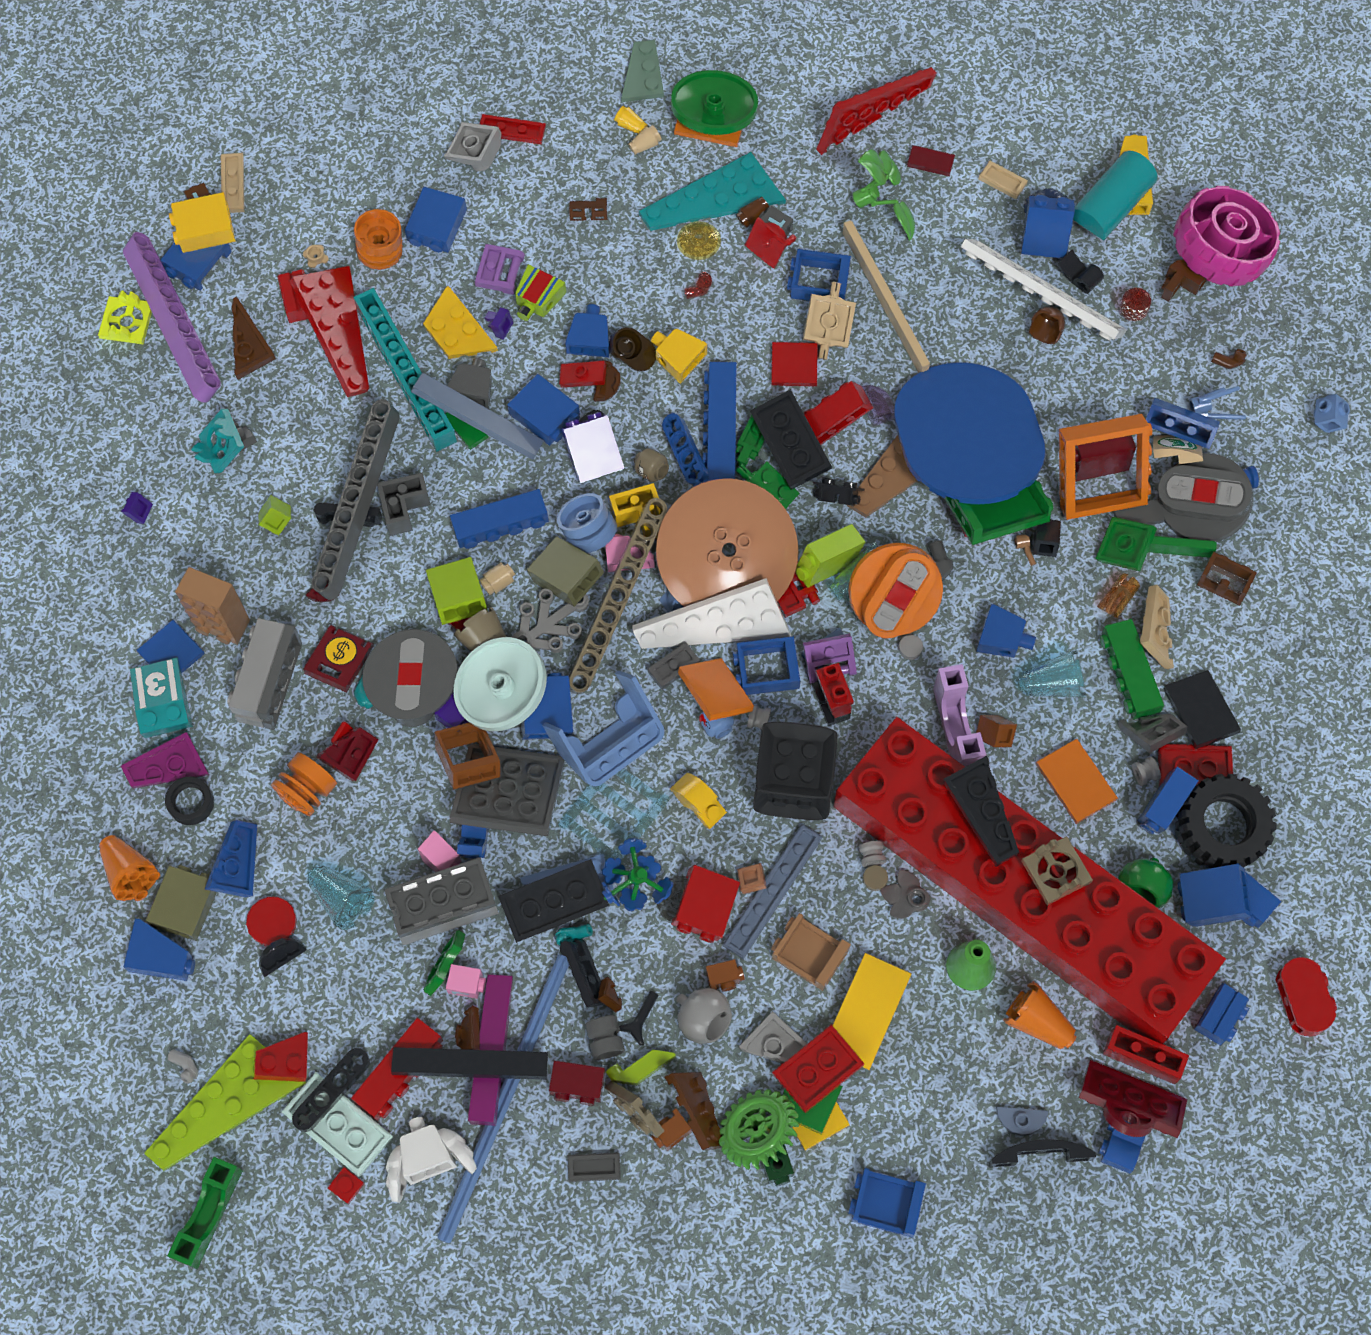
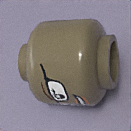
[634,448,669,482]

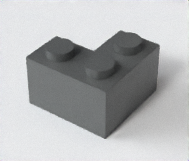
[377,472,431,536]

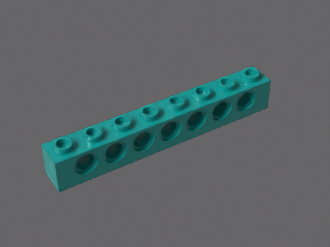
[354,288,457,452]

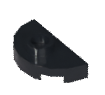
[259,938,307,977]

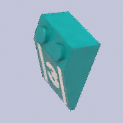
[130,658,193,738]

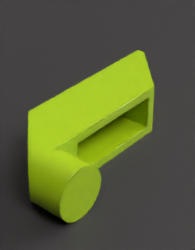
[606,1050,676,1086]

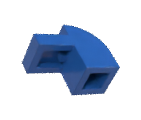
[457,825,489,858]

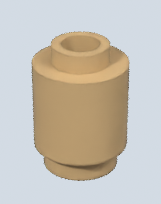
[479,562,515,596]

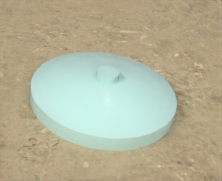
[454,637,547,731]

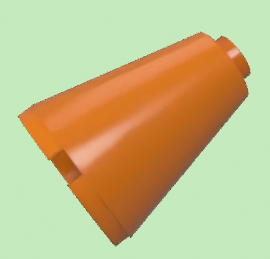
[1003,981,1077,1049]

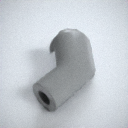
[168,1049,199,1084]

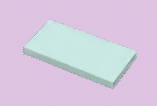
[282,1072,393,1178]

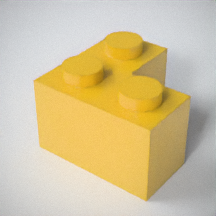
[609,483,660,539]

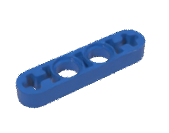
[662,413,709,486]

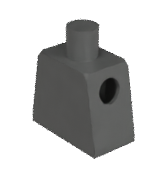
[447,358,492,410]

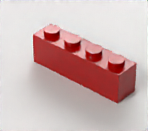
[351,1017,443,1121]

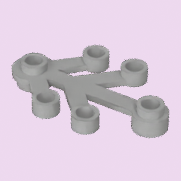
[512,589,589,653]

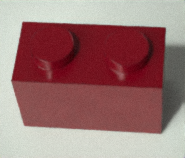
[549,1060,606,1106]

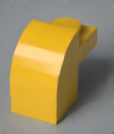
[670,773,727,829]

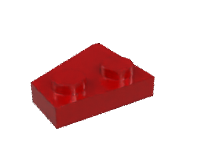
[253,1032,308,1082]

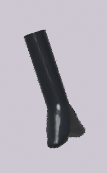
[619,991,659,1046]

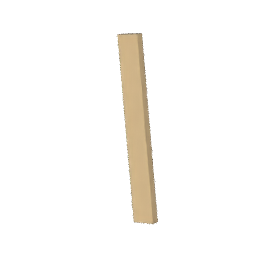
[843,220,930,373]

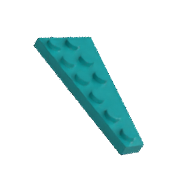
[639,152,786,231]

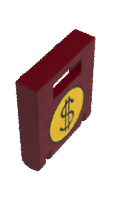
[303,625,374,693]

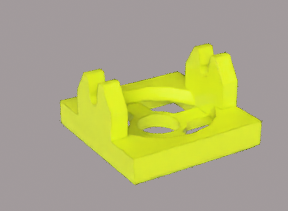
[98,290,152,344]

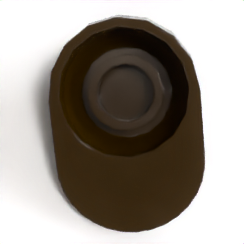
[609,327,656,372]

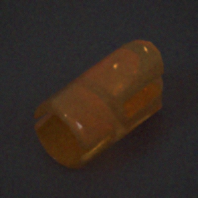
[1097,573,1140,619]

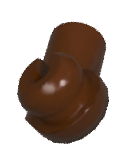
[1211,349,1247,369]

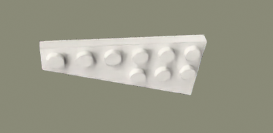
[632,578,791,649]

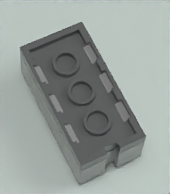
[227,618,302,730]
[384,858,499,946]

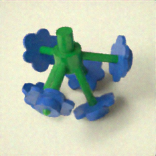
[602,838,673,911]

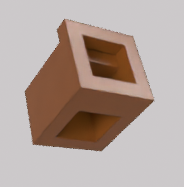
[706,959,745,992]
[651,1108,692,1151]

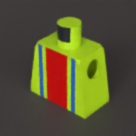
[515,264,566,321]

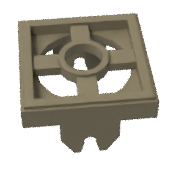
[1022,836,1093,905]

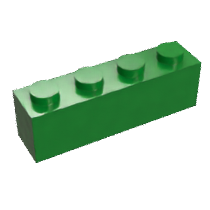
[1100,619,1164,720]

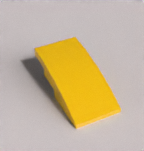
[833,952,912,1070]

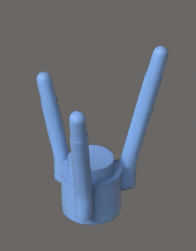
[1189,386,1246,420]

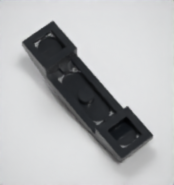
[989,1139,1096,1168]

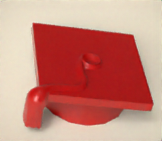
[745,217,797,268]

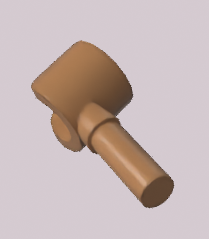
[1014,535,1036,566]

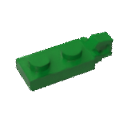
[736,407,765,467]

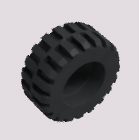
[1175,774,1277,869]

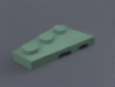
[621,40,664,103]

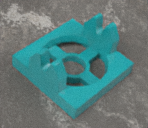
[191,409,244,473]

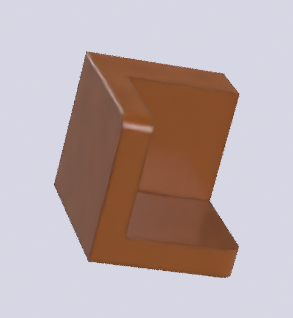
[976,715,1017,747]

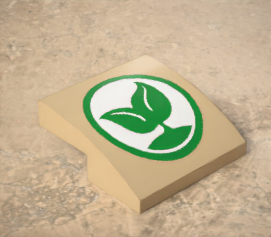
[1153,435,1203,464]

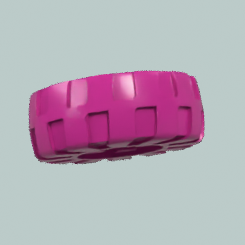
[1173,186,1280,286]

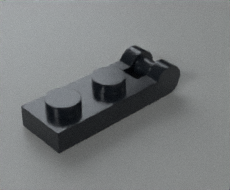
[314,503,382,527]
[559,939,604,1008]

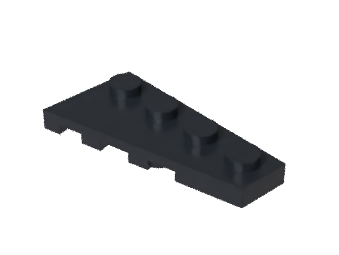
[943,755,1019,867]

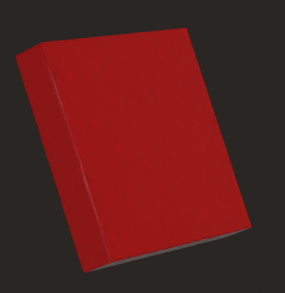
[771,342,817,387]

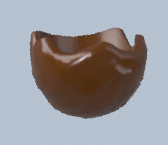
[1029,307,1066,345]

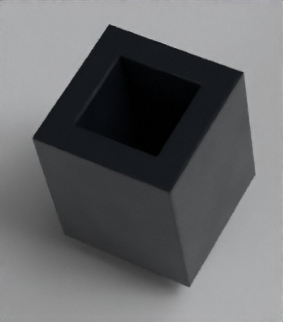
[1033,519,1061,557]

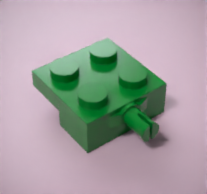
[735,461,800,509]

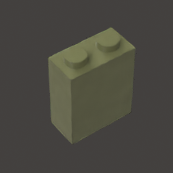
[527,536,604,607]
[146,865,217,941]

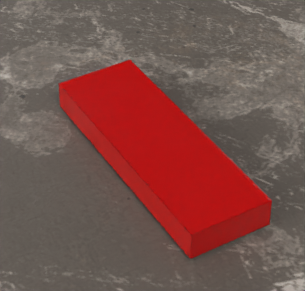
[480,114,546,145]

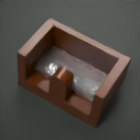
[1197,552,1257,606]

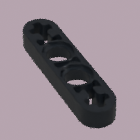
[292,1048,370,1132]

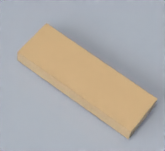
[221,153,245,213]

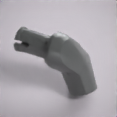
[928,540,953,581]

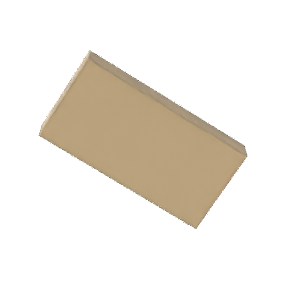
[978,161,1028,199]

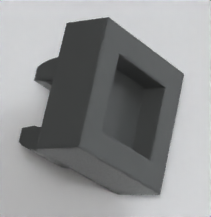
[234,422,257,452]

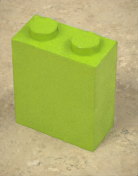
[795,524,865,588]
[426,557,488,625]

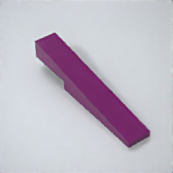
[468,974,513,1126]

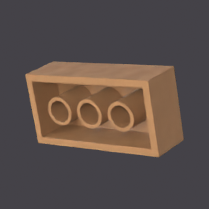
[175,567,250,645]

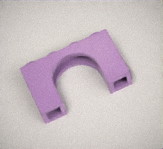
[933,664,986,767]

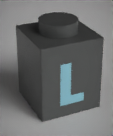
[759,206,793,236]

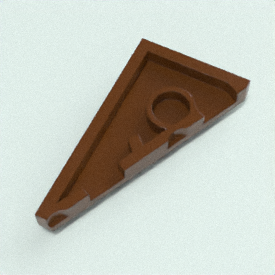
[232,296,276,380]

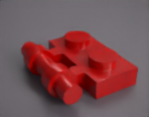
[777,561,820,618]

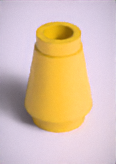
[614,106,648,134]

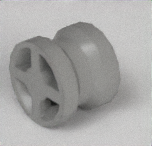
[747,704,771,730]
[1132,757,1161,786]
[859,841,886,867]

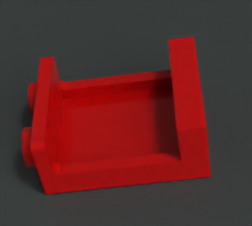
[671,865,740,943]

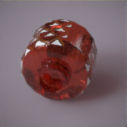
[1120,287,1151,321]

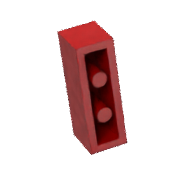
[804,381,873,445]
[1103,1025,1189,1084]

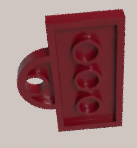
[1079,1060,1188,1138]

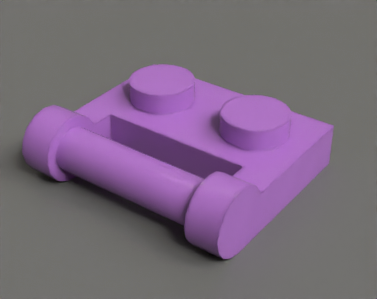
[475,244,525,295]
[803,633,857,684]

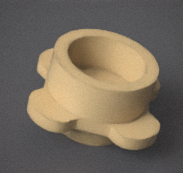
[303,245,329,268]

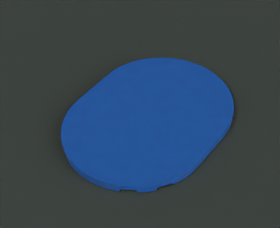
[894,363,1045,504]

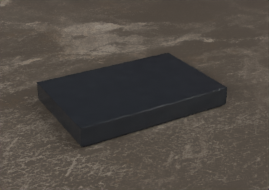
[1164,670,1241,749]

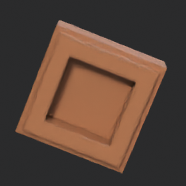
[737,863,766,894]

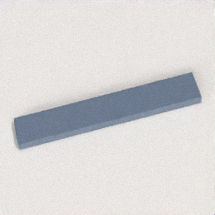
[411,373,544,460]
[722,824,823,960]

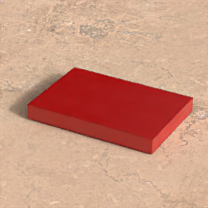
[1158,744,1233,786]
[772,1024,864,1113]

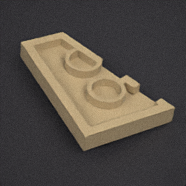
[1140,585,1174,669]

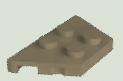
[604,1081,664,1138]

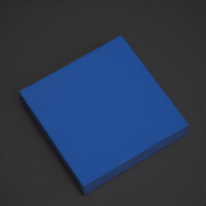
[136,620,205,674]

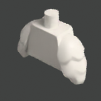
[386,1117,477,1203]

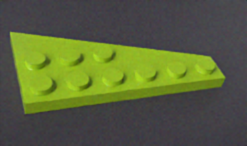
[144,1034,306,1171]

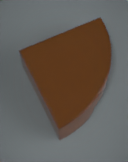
[598,976,622,1013]

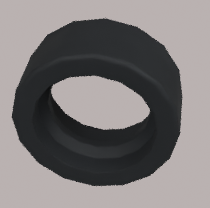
[165,777,214,825]

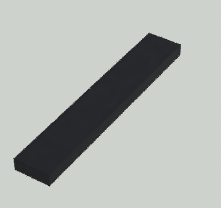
[391,1047,548,1080]

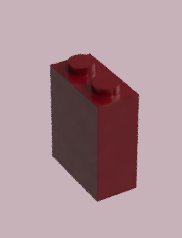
[1075,435,1136,482]

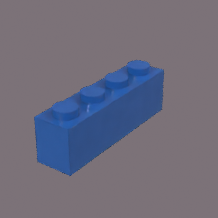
[450,489,549,549]

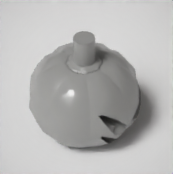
[676,988,732,1045]

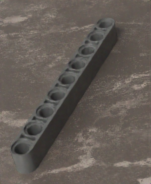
[312,399,400,600]

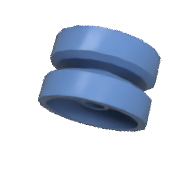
[557,493,617,553]

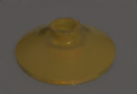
[677,221,721,260]

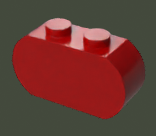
[1275,957,1337,1037]

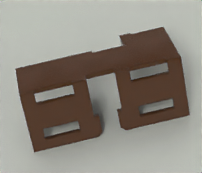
[569,198,607,221]

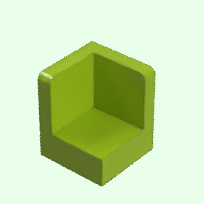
[258,495,291,536]

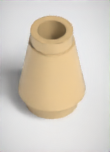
[628,125,662,155]

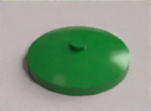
[671,70,758,135]

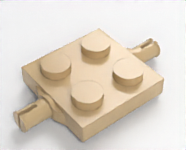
[803,282,856,360]

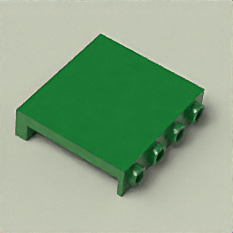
[944,480,1053,545]

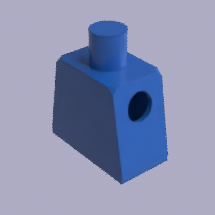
[565,304,610,358]
[976,604,1036,658]

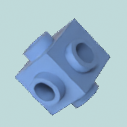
[1314,394,1350,433]

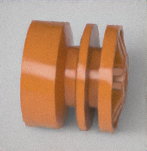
[354,209,403,270]
[271,752,337,817]

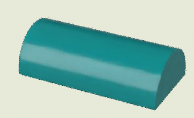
[1073,151,1158,241]

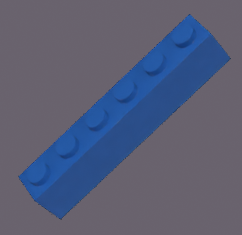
[703,362,737,481]

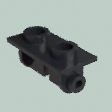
[813,478,865,506]

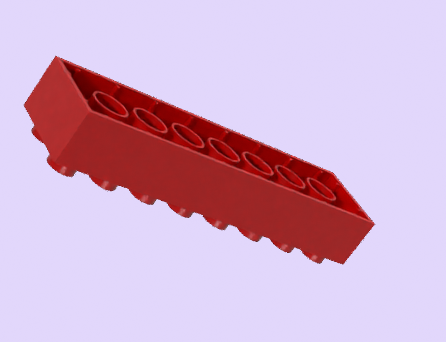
[834,717,1226,1044]

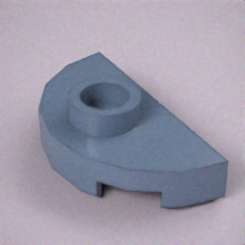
[996,1107,1048,1136]

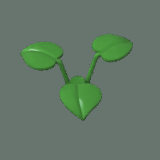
[853,149,915,241]

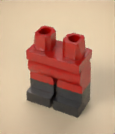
[812,663,854,726]

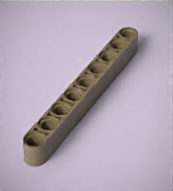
[569,498,667,694]

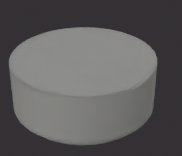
[899,635,923,660]

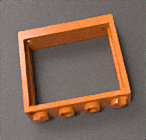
[1059,414,1152,520]

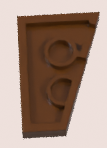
[665,1072,722,1150]

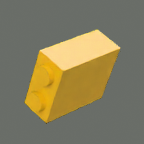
[169,192,236,253]

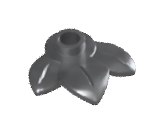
[881,870,930,919]

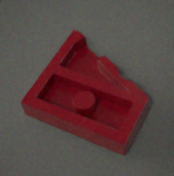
[316,727,379,781]

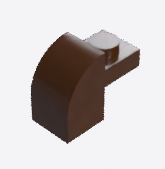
[1161,259,1207,302]

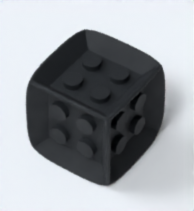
[753,722,838,820]

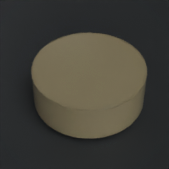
[863,865,888,891]

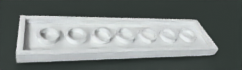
[961,239,1127,340]

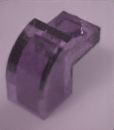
[862,385,895,427]

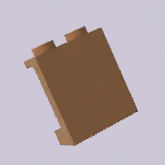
[771,913,851,991]

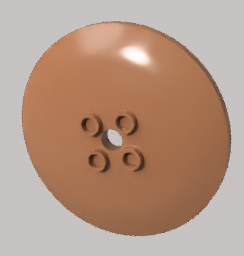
[656,479,798,607]

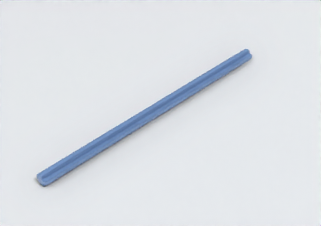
[438,954,569,1243]

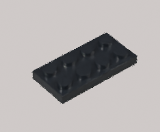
[750,389,832,490]
[498,859,610,943]

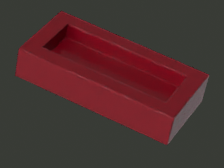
[907,145,955,177]

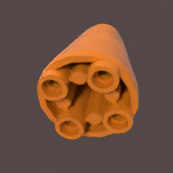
[99,835,160,901]

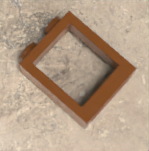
[435,722,500,790]

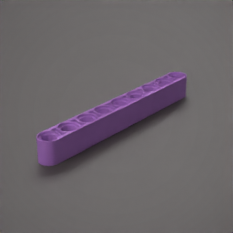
[123,232,221,403]

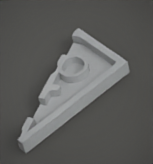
[739,1011,807,1064]

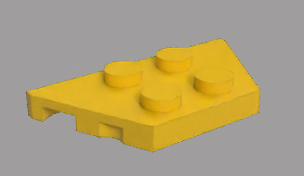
[423,286,498,359]

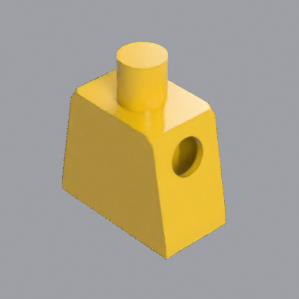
[651,329,707,384]

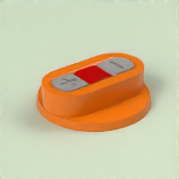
[848,543,943,638]

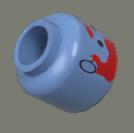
[699,712,734,739]

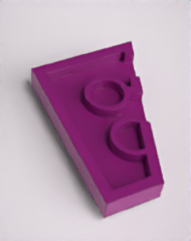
[121,732,209,789]

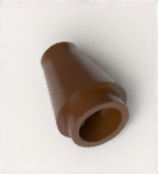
[736,196,769,228]

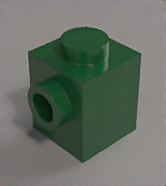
[761,1144,794,1187]

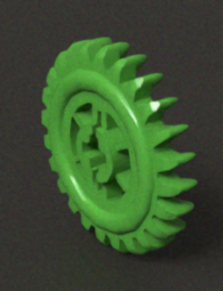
[719,1089,799,1170]

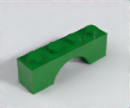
[167,1156,243,1270]

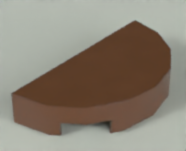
[594,359,621,402]
[455,1005,480,1050]

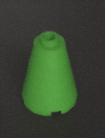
[946,940,996,991]

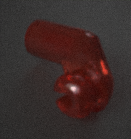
[684,272,712,299]

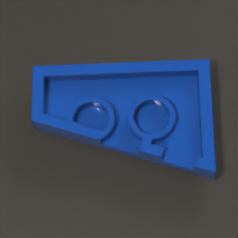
[205,820,257,897]

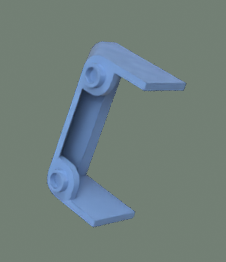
[542,670,664,786]

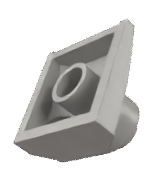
[444,122,501,171]

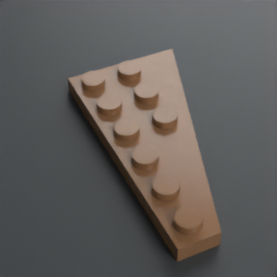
[847,435,919,518]

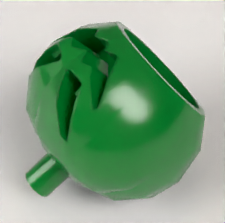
[1118,857,1173,909]

